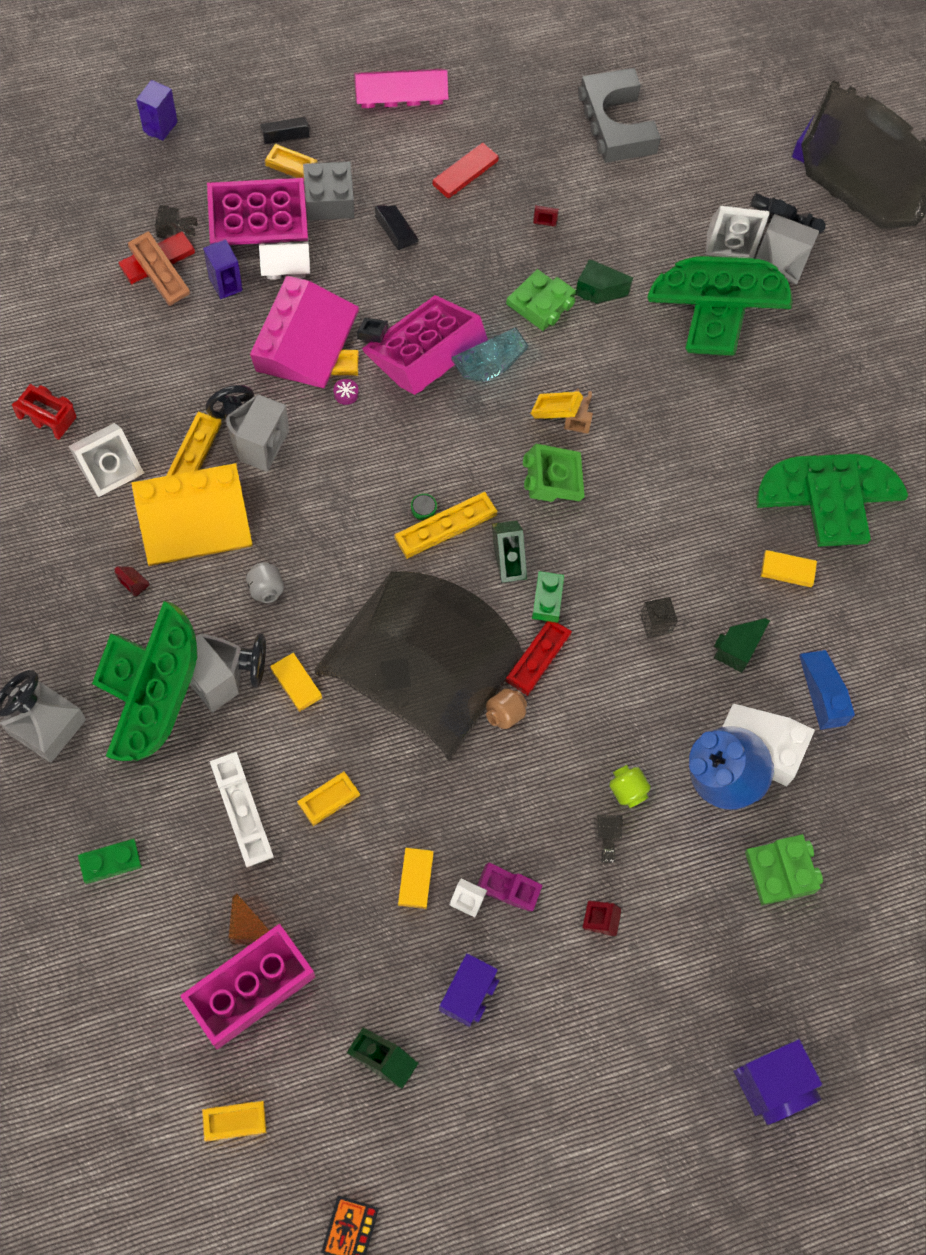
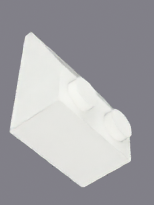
[706,206,769,258]
[722,704,815,787]

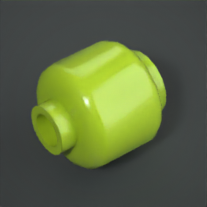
[609,765,651,808]

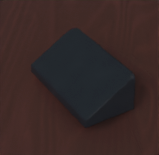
[260,117,310,144]
[375,205,419,251]

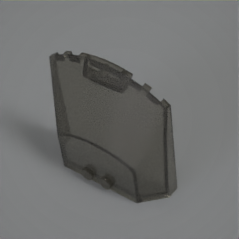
[801,80,926,229]
[314,571,524,761]

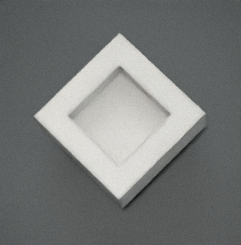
[449,879,487,917]

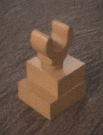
[564,389,593,434]

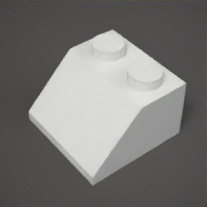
[259,237,310,279]
[68,423,144,497]

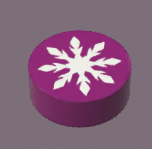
[333,379,359,405]

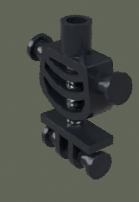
[750,193,826,233]

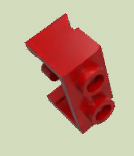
[11,384,77,440]

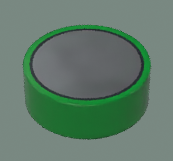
[411,494,437,521]

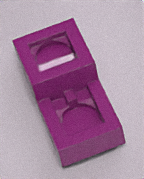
[477,862,543,912]

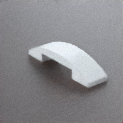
[210,752,274,868]

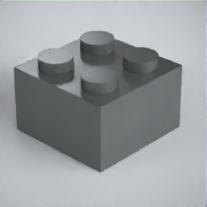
[303,161,354,220]

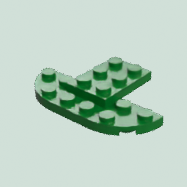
[647,256,793,356]
[756,454,908,547]
[92,601,198,761]

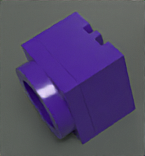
[733,1039,822,1125]

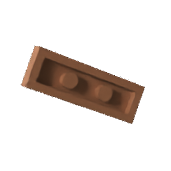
[128,231,190,306]

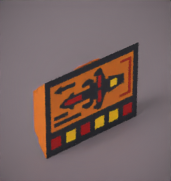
[321,1195,379,1255]

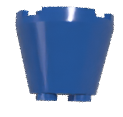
[689,726,774,810]

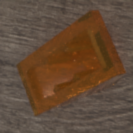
[229,893,270,945]

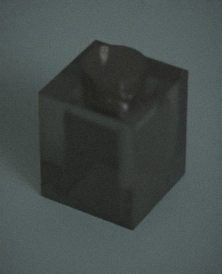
[640,597,678,638]

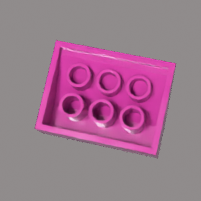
[207,178,308,245]
[250,276,359,388]
[362,295,488,395]

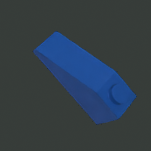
[799,650,855,730]

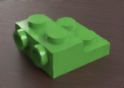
[506,269,576,331]
[523,444,584,502]
[745,834,823,906]

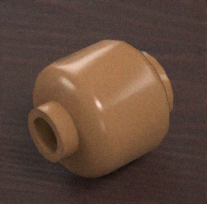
[486,689,527,729]

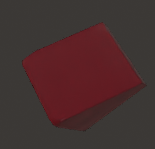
[533,205,559,227]
[114,566,150,597]
[582,901,621,936]

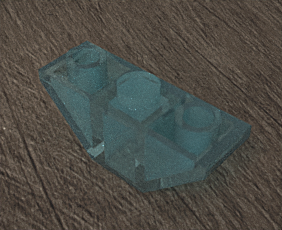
[451,327,529,382]

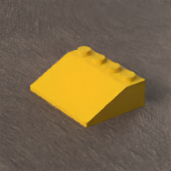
[131,463,253,566]

